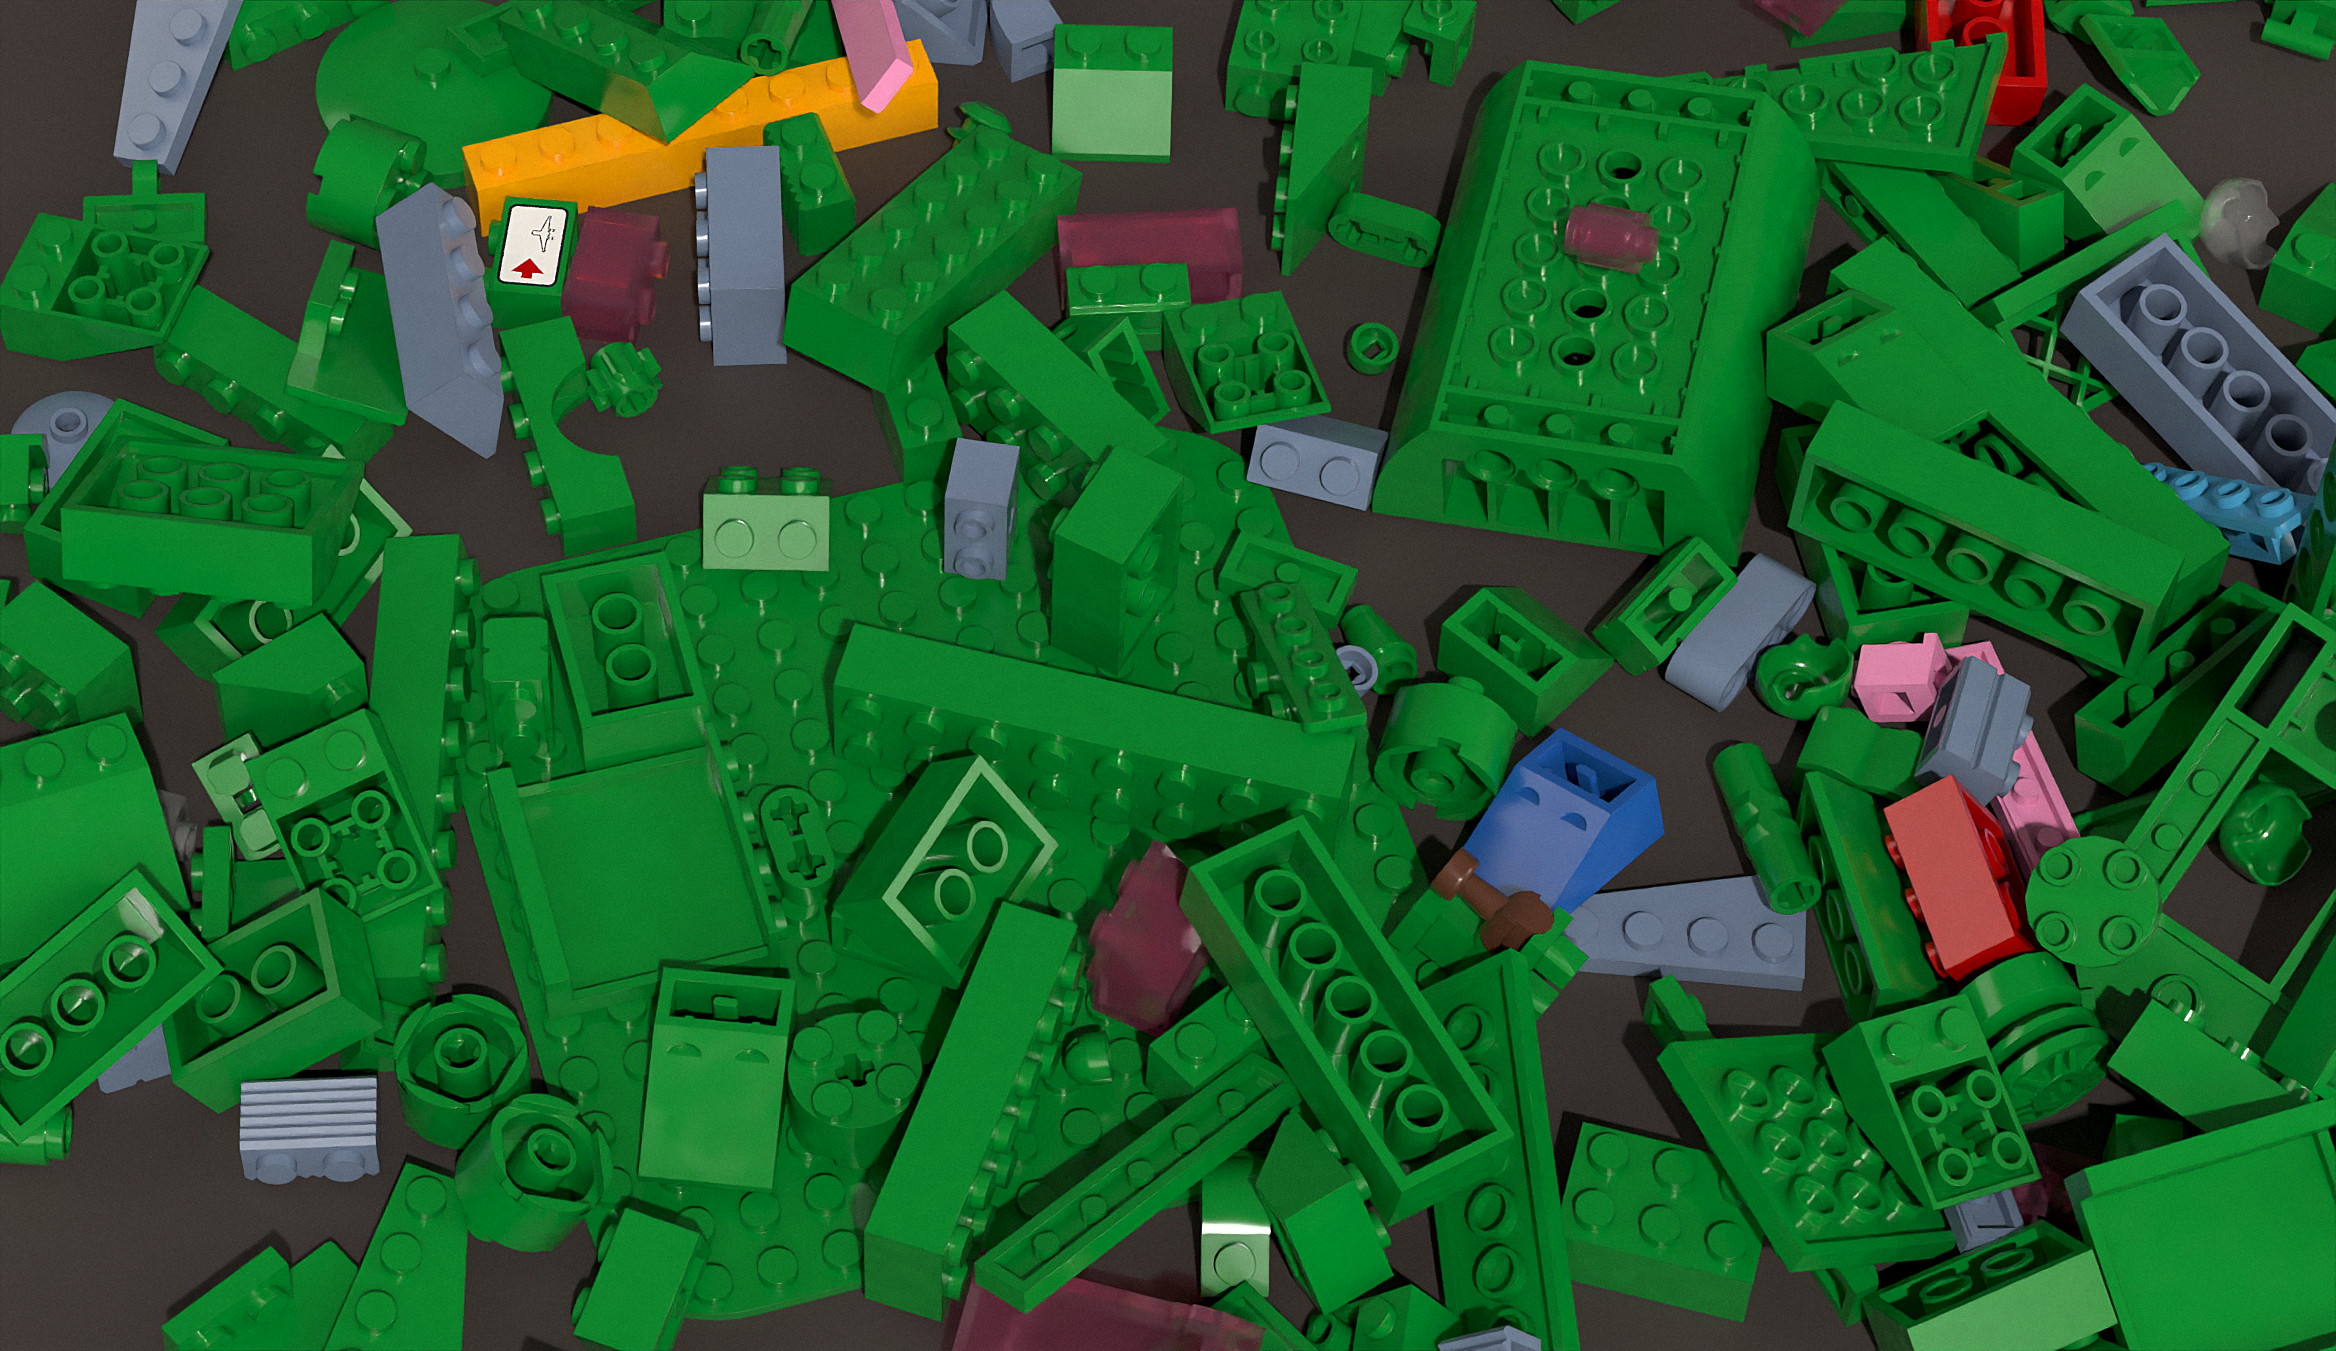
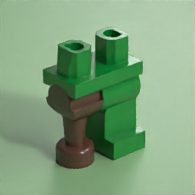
[1387,847,1589,1022]

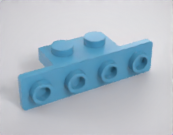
[2142,462,2316,565]

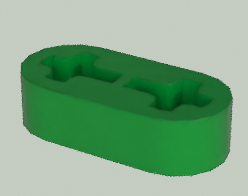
[1328,192,1444,268]
[760,788,836,906]

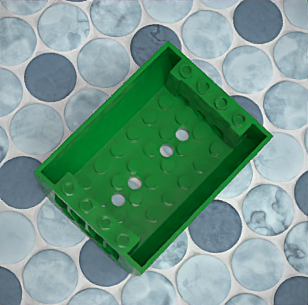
[1372,60,1820,567]

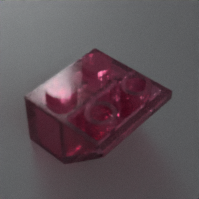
[1087,840,1211,1038]

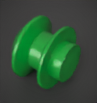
[947,101,1013,147]

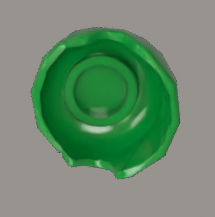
[1755,633,1854,722]
[2219,782,2312,887]

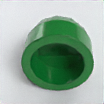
[1347,322,1399,376]
[1065,1030,1114,1086]

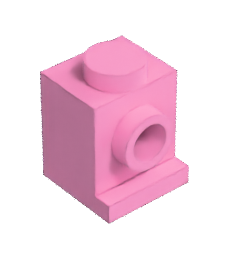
[1850,633,1953,722]

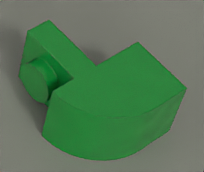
[1199,1150,1270,1297]

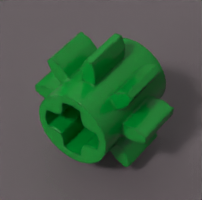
[584,342,663,418]

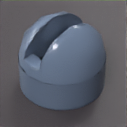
[1336,645,1378,698]

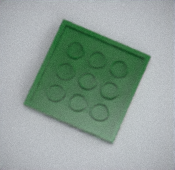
[1657,1031,1961,1273]

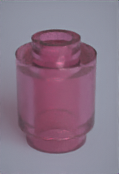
[1564,202,1660,274]

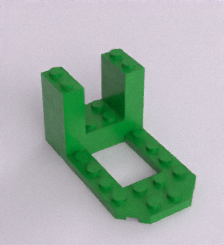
[2075,602,2336,1079]

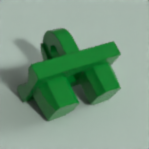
[191,731,281,861]

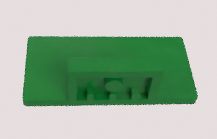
[283,239,409,426]
[161,1242,359,1351]

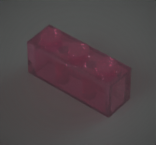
[1056,208,1243,310]

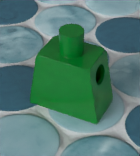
[1052,315,1171,425]

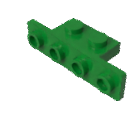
[1240,583,1367,734]

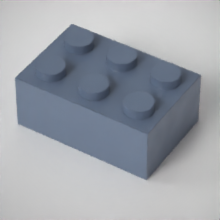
[695,146,787,366]

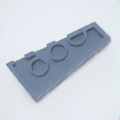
[113,0,243,176]
[1562,875,1806,991]

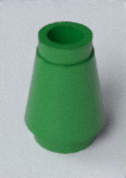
[1341,605,1418,695]

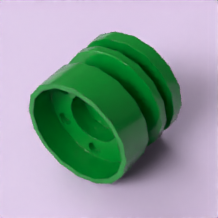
[1956,952,2116,1125]

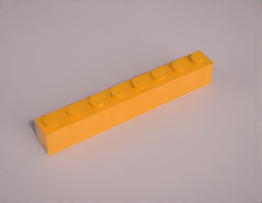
[462,39,938,237]

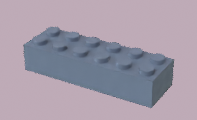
[2059,233,2336,572]

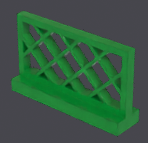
[1968,197,2212,412]

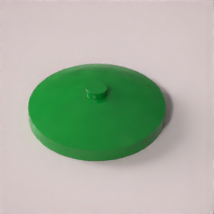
[315,0,554,190]

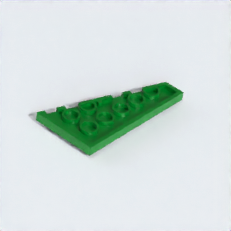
[323,1162,468,1351]

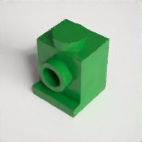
[0,434,50,534]

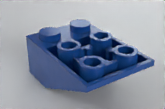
[1464,727,1665,915]

